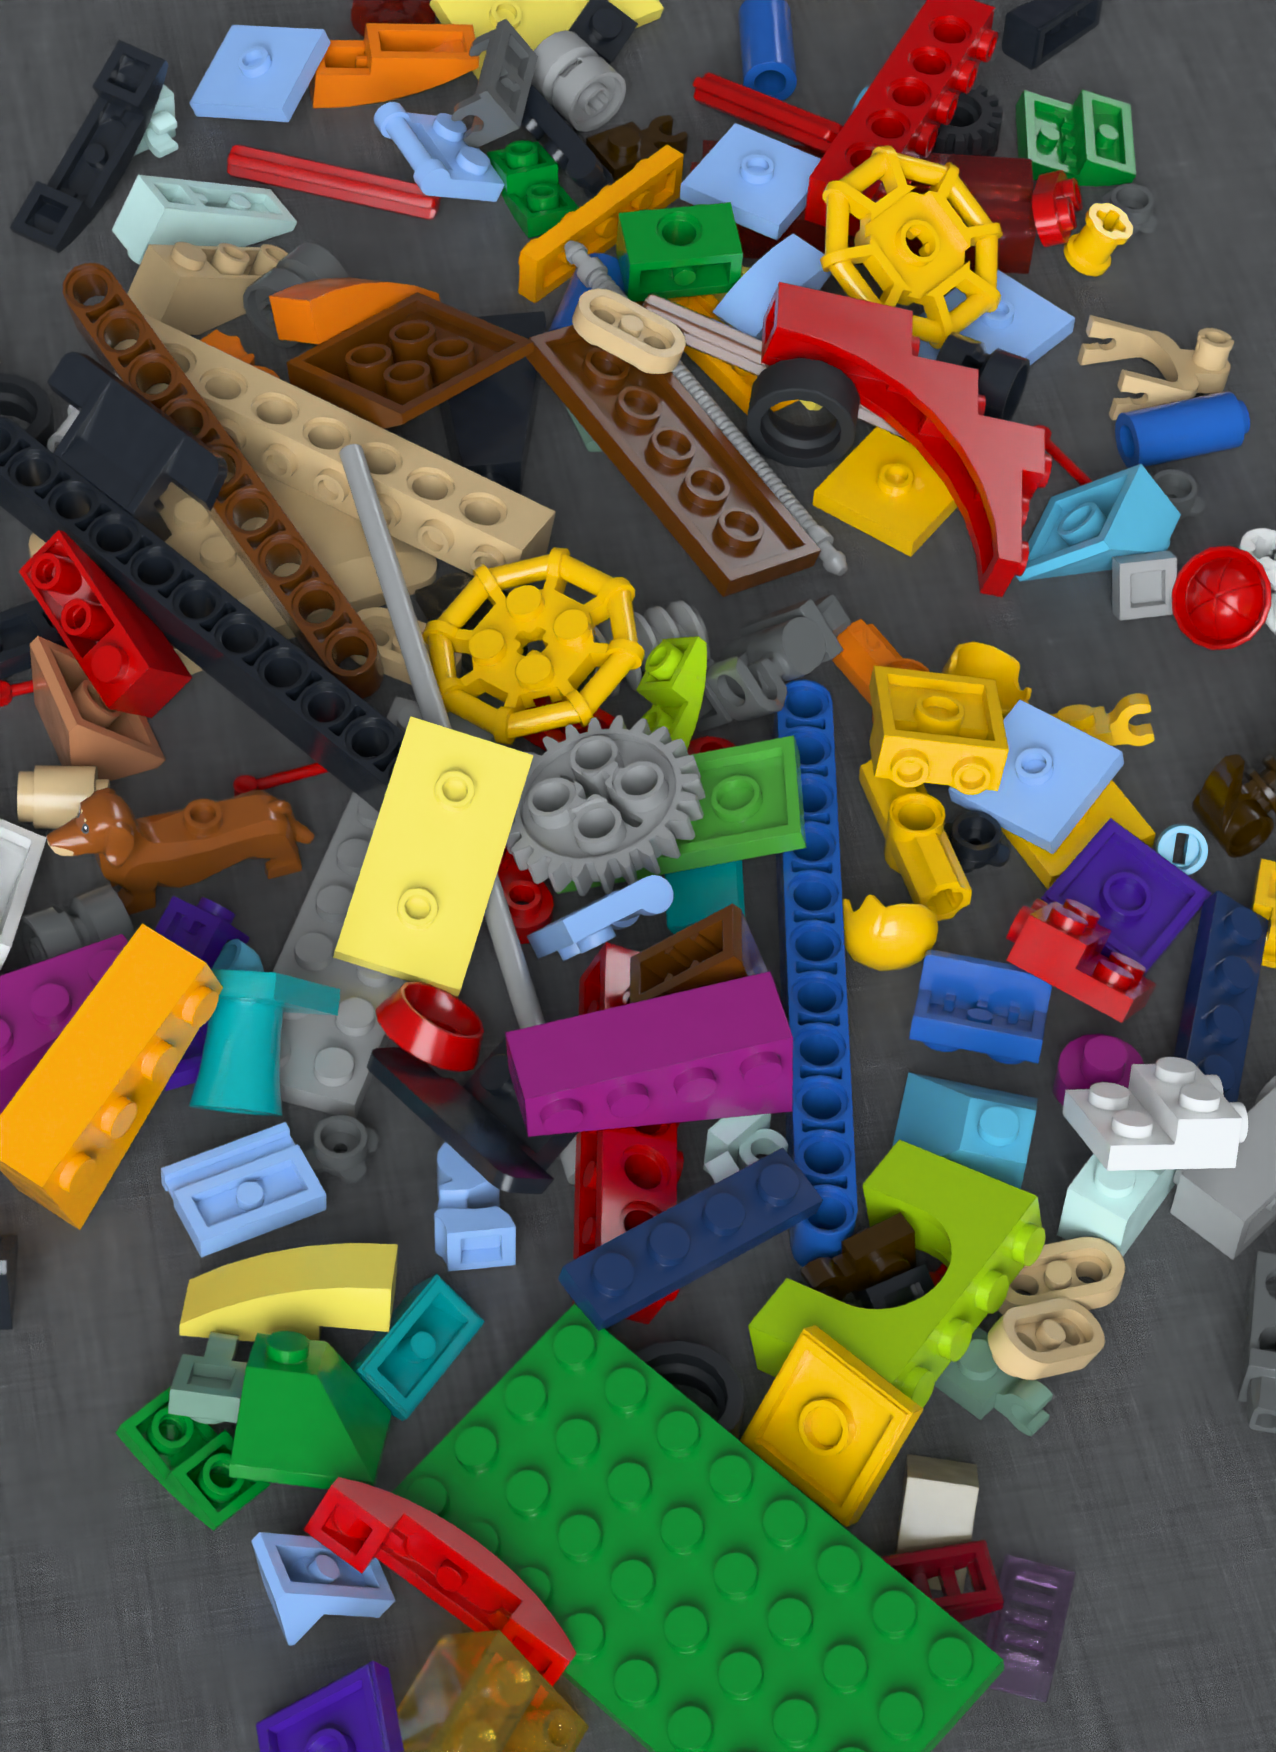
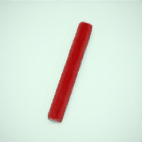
[692,72,843,154]
[227,144,441,220]

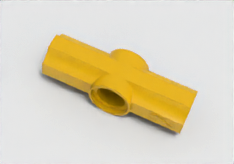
[859,759,972,921]

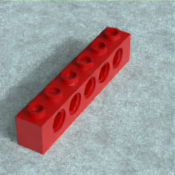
[805,0,998,237]
[572,942,684,1325]

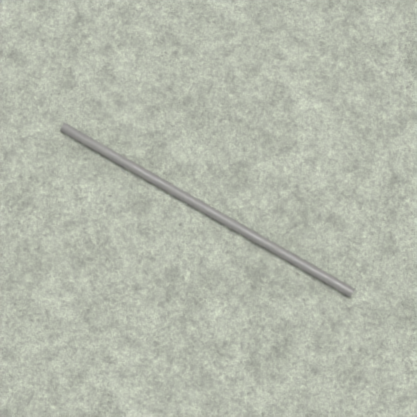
[339,444,576,1185]

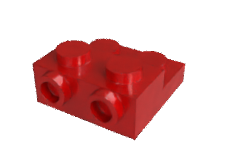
[1006,898,1157,1023]

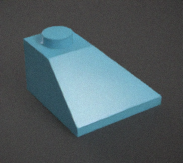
[1016,464,1181,581]
[892,1072,1038,1189]

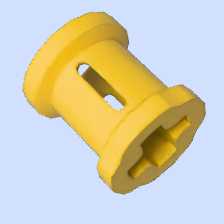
[1063,203,1133,277]

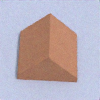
[30,636,166,781]

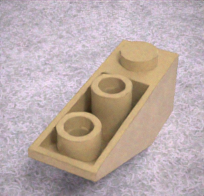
[127,242,288,335]

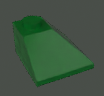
[229,1331,392,1490]

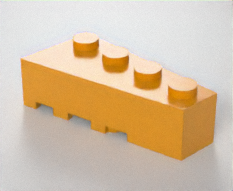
[0,923,223,1230]

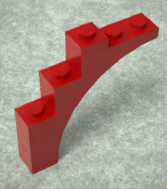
[761,282,1052,597]

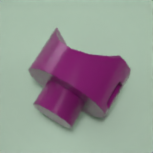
[1052,1034,1144,1106]

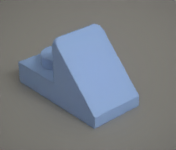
[251,1532,396,1646]

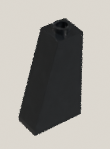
[439,311,546,495]

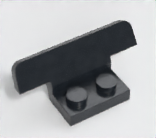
[47,352,228,542]
[367,1037,579,1194]

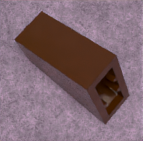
[630,903,783,1007]

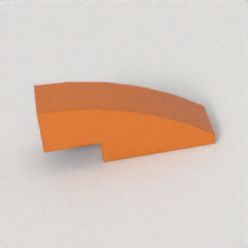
[309,23,479,109]
[269,278,440,344]

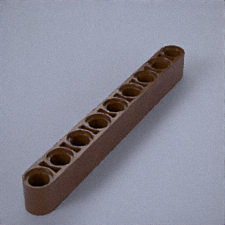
[62,263,384,699]

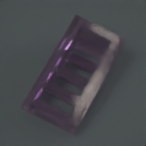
[985,1555,1076,1703]

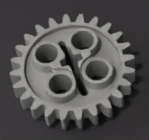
[506,715,705,896]

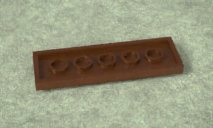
[526,325,821,597]

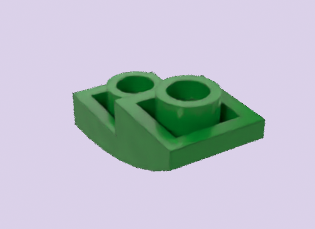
[487,140,579,238]
[115,1386,271,1531]

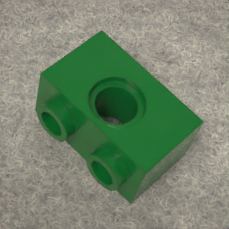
[616,202,743,302]

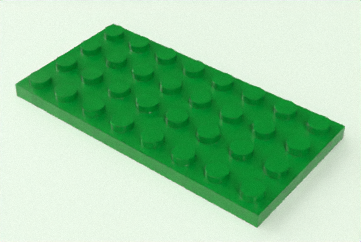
[391,1304,1005,1752]

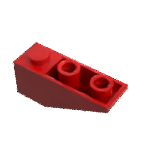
[18,530,193,718]

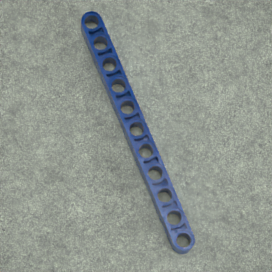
[772,679,858,1267]

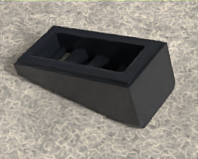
[1002,0,1103,70]

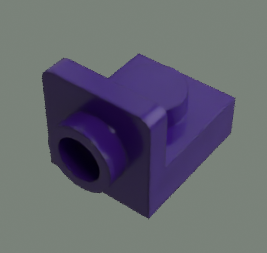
[154,896,250,969]

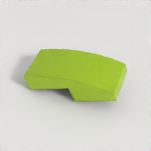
[636,636,707,749]

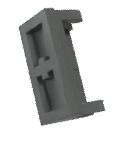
[451,19,538,148]

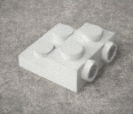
[1062,1057,1248,1171]

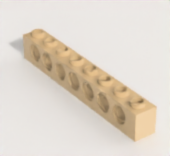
[114,314,556,593]

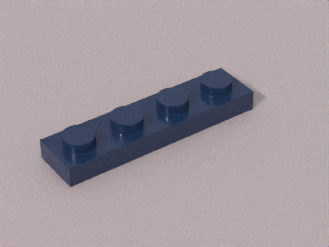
[1174,890,1269,1102]
[558,1147,823,1331]

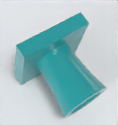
[189,969,341,1117]

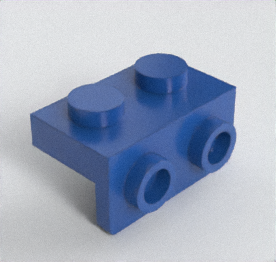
[909,950,1052,1064]

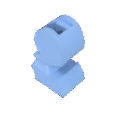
[434,1142,516,1272]

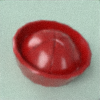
[1172,545,1271,650]
[376,981,484,1072]

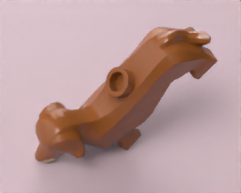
[47,788,315,915]

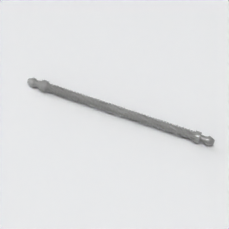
[564,240,847,576]

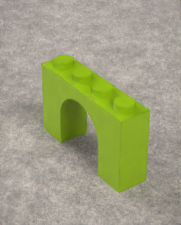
[748,1139,1046,1408]

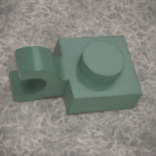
[934,1327,1053,1436]
[168,1332,247,1424]

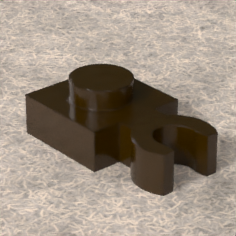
[586,115,688,181]
[800,1212,916,1301]

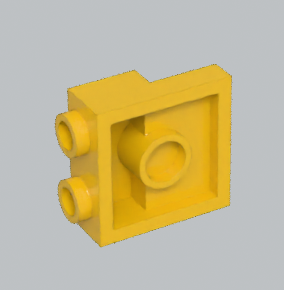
[869,665,1009,795]

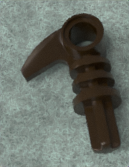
[1192,754,1276,858]

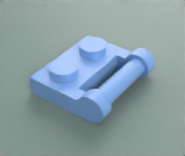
[374,102,504,202]
[527,875,674,961]

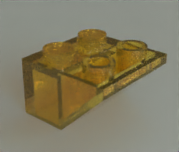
[397,1630,589,1752]

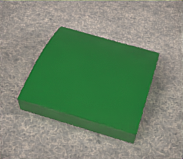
[1015,89,1136,187]

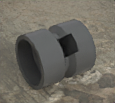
[243,243,348,348]
[19,884,135,965]

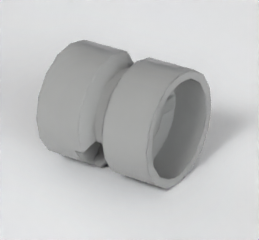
[531,30,626,132]

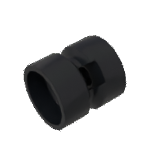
[936,332,1030,421]

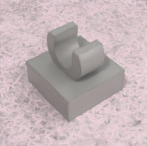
[1112,550,1177,621]

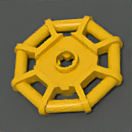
[820,145,1003,349]
[422,547,645,744]

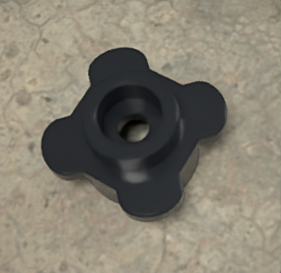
[944,811,1010,873]

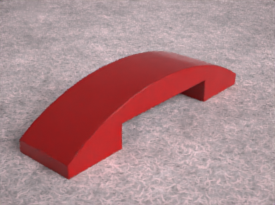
[304,1477,576,1706]

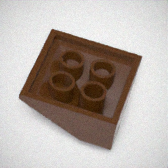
[286,292,535,429]

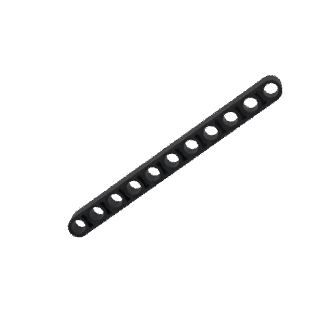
[0,416,405,812]

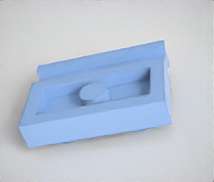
[161,1122,326,1258]

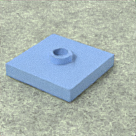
[189,25,331,122]
[680,123,821,240]
[919,269,1075,365]
[948,700,1124,854]

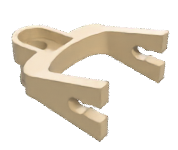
[1077,315,1234,421]

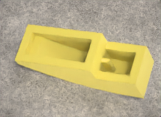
[179,1243,398,1342]

